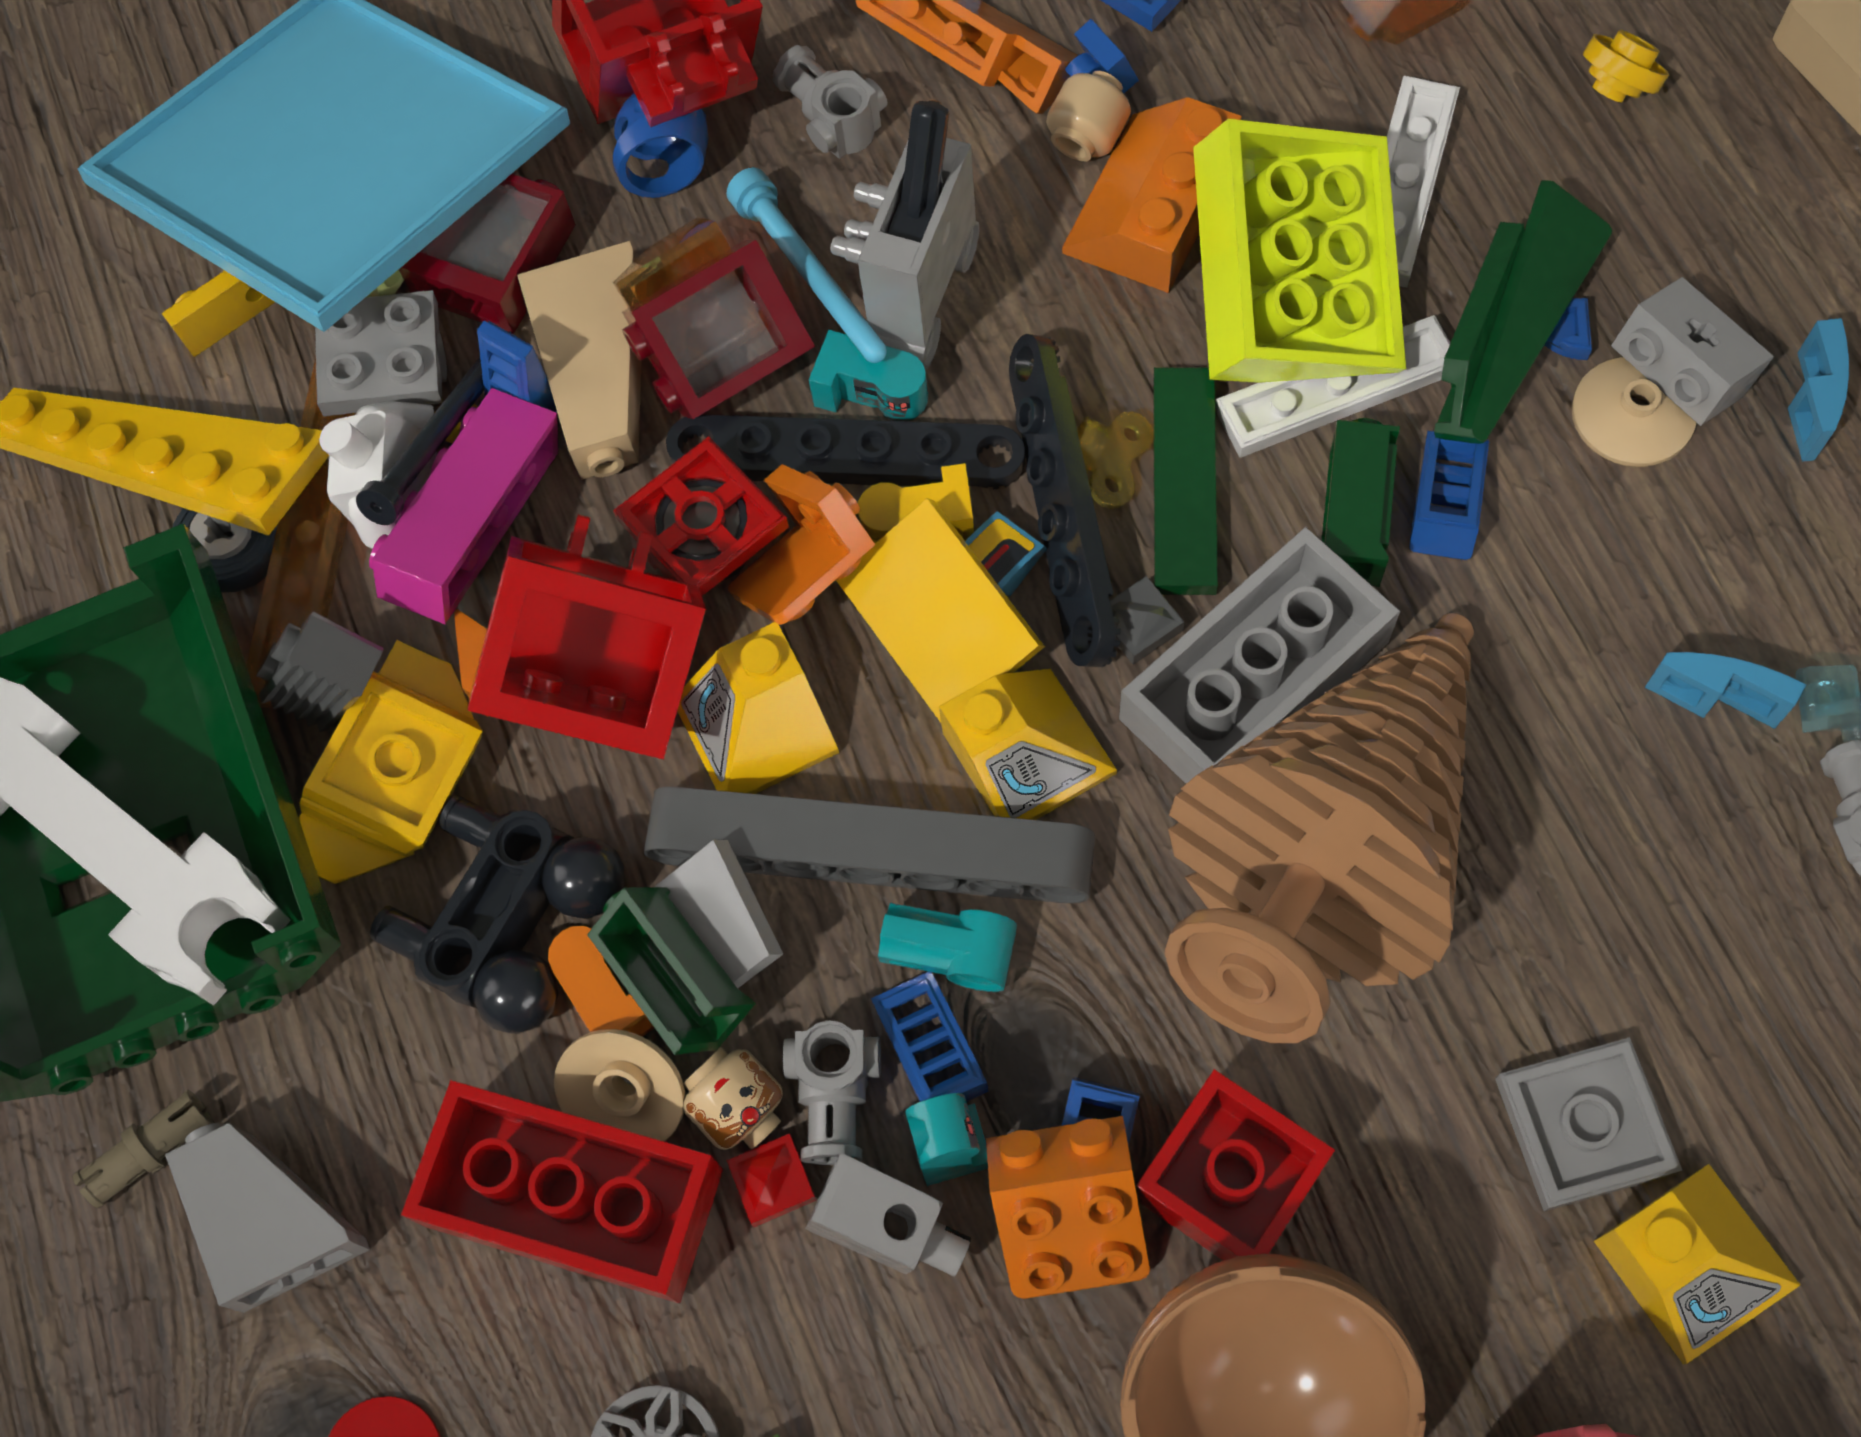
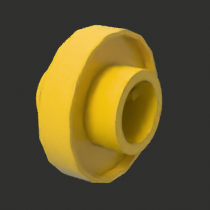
[1583,30,1669,103]

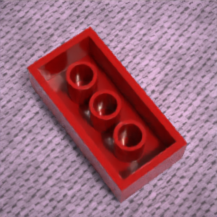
[401,1080,723,1304]

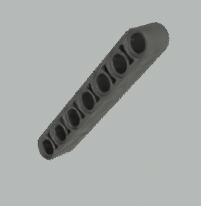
[644,787,1095,903]

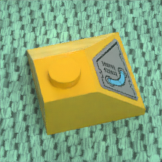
[677,622,839,794]
[939,669,1117,820]
[1594,1164,1800,1365]

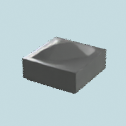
[1110,576,1184,665]

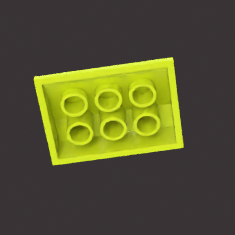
[1193,119,1406,383]

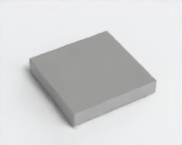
[655,840,783,988]
[1495,1037,1682,1212]

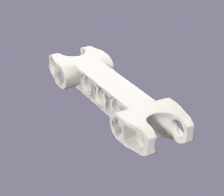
[0,677,291,1006]

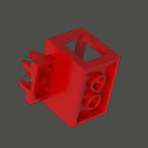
[552,0,763,127]
[467,514,706,760]

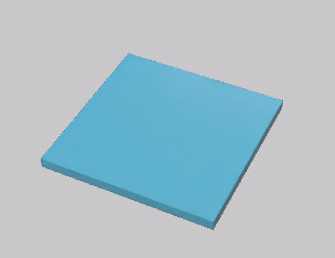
[77,0,570,332]

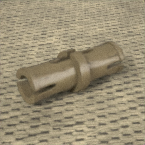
[72,1090,214,1208]

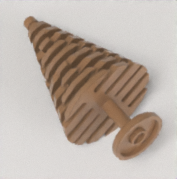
[1164,613,1474,1043]

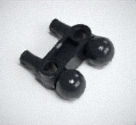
[370,795,625,1034]

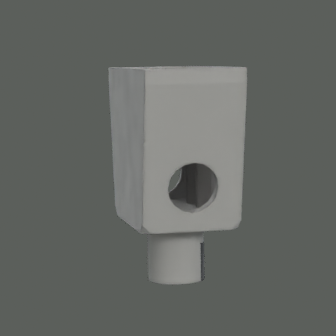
[805,1153,971,1277]

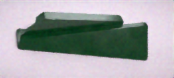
[1434,180,1612,444]

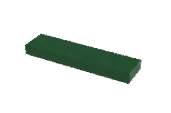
[1153,367,1218,595]

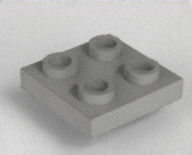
[315,290,447,416]

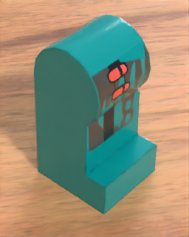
[808,330,928,421]
[905,1093,988,1186]

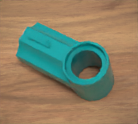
[878,903,1018,992]

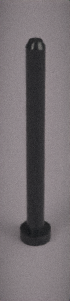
[356,331,515,525]

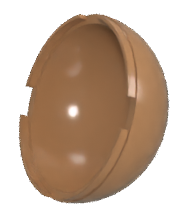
[1120,1254,1426,1437]

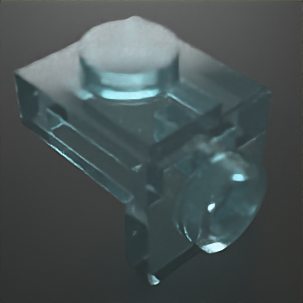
[1796,665,1861,742]

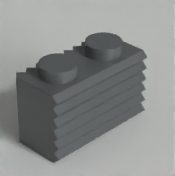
[256,611,384,732]

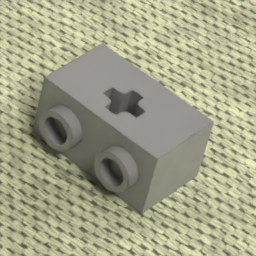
[1611,277,1774,426]

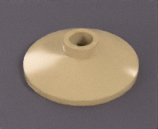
[1572,357,1696,467]
[554,1029,686,1142]

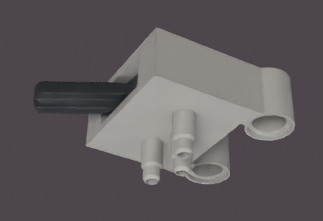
[830,100,979,369]

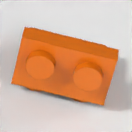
[728,464,875,625]
[986,1116,1150,1299]

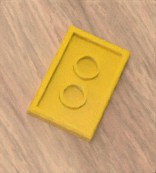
[836,498,1045,723]

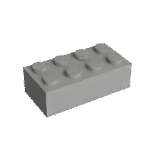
[1119,527,1400,784]

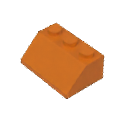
[1062,97,1242,293]

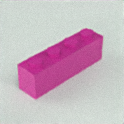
[369,388,558,624]

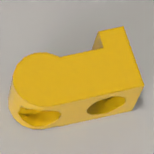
[858,463,974,543]

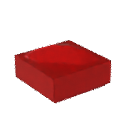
[726,1133,817,1228]

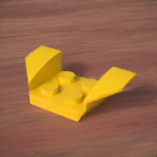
[299,640,482,884]

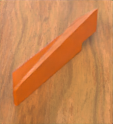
[855,0,1078,114]

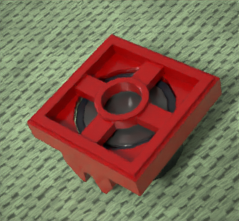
[613,436,789,596]

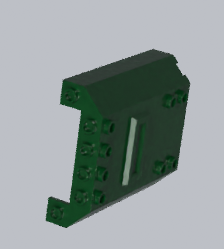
[0,523,342,1102]

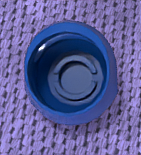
[613,93,709,198]

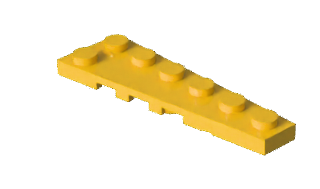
[0,387,329,535]

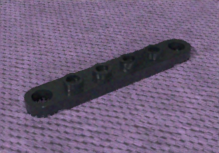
[1009,334,1121,668]
[666,415,1025,490]

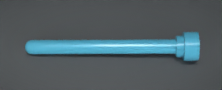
[726,167,887,363]

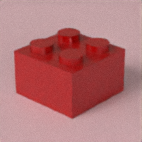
[1136,1069,1335,1261]

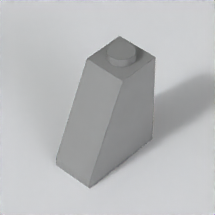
[165,1123,370,1313]

